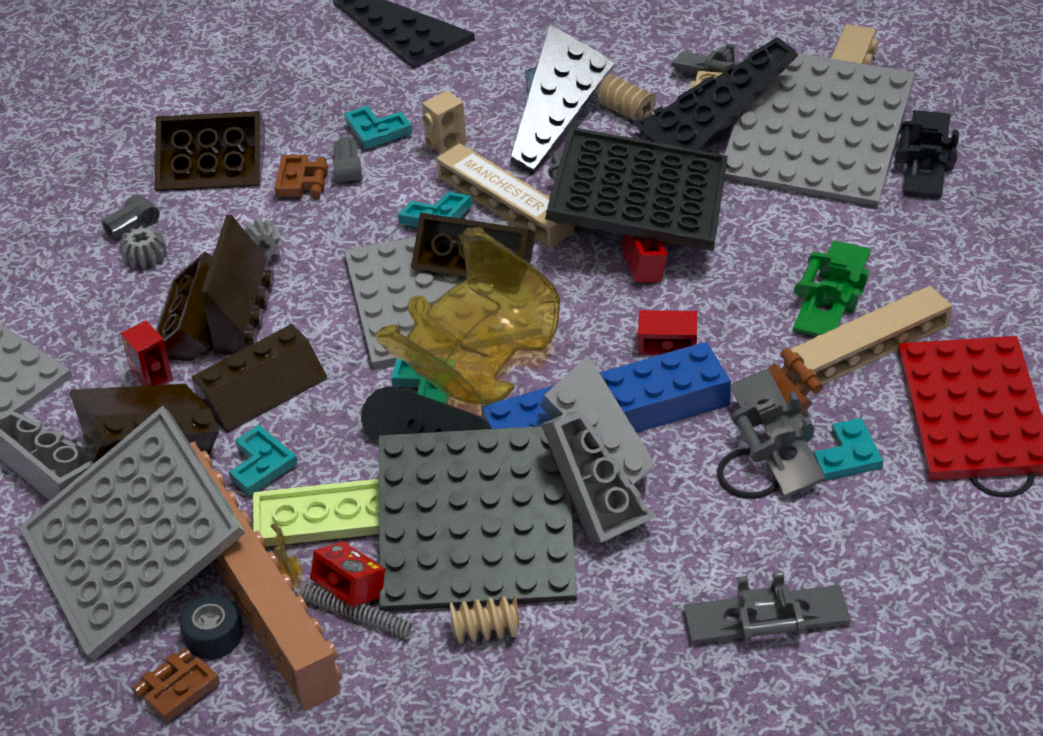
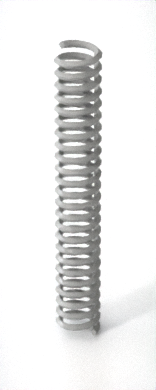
[295,582,416,640]

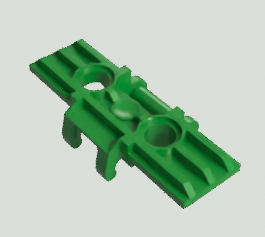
[793,240,871,337]

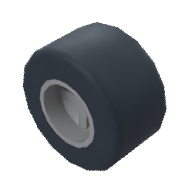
[180,595,243,659]

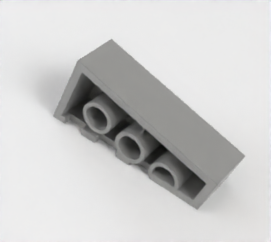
[540,355,655,486]
[0,410,93,501]
[541,410,656,543]

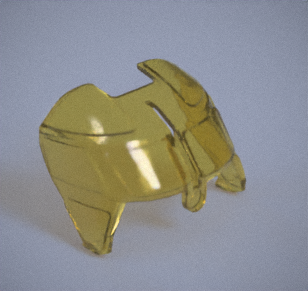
[375,228,560,405]

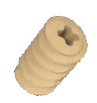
[597,74,656,121]
[450,595,520,644]

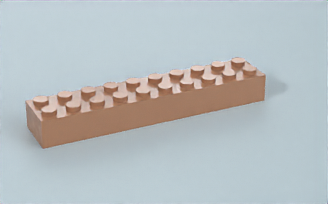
[190,442,342,712]

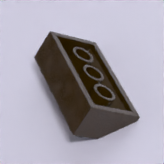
[411,213,536,285]
[156,251,213,361]
[191,324,327,433]

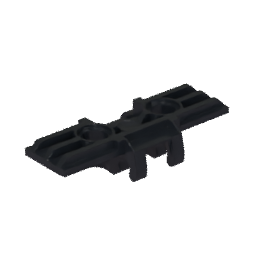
[895,110,959,198]

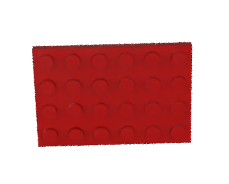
[898,336,1043,481]

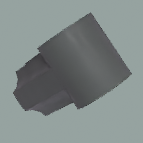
[333,136,362,183]
[101,194,160,240]

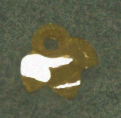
[270,524,303,583]

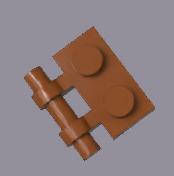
[274,155,328,199]
[768,347,823,415]
[131,648,220,723]

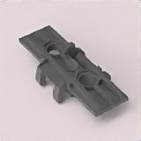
[671,43,756,75]
[731,368,826,498]
[684,571,851,644]

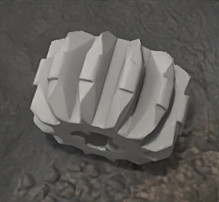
[244,217,283,263]
[119,225,167,270]

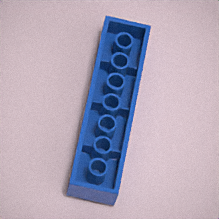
[481,342,731,433]

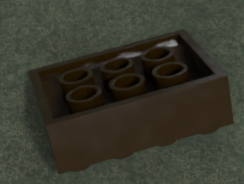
[155,111,265,191]
[201,215,274,355]
[70,384,219,464]

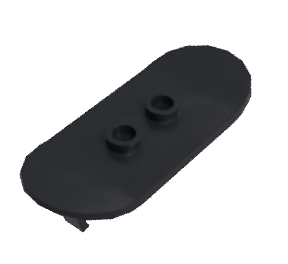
[361,386,492,444]

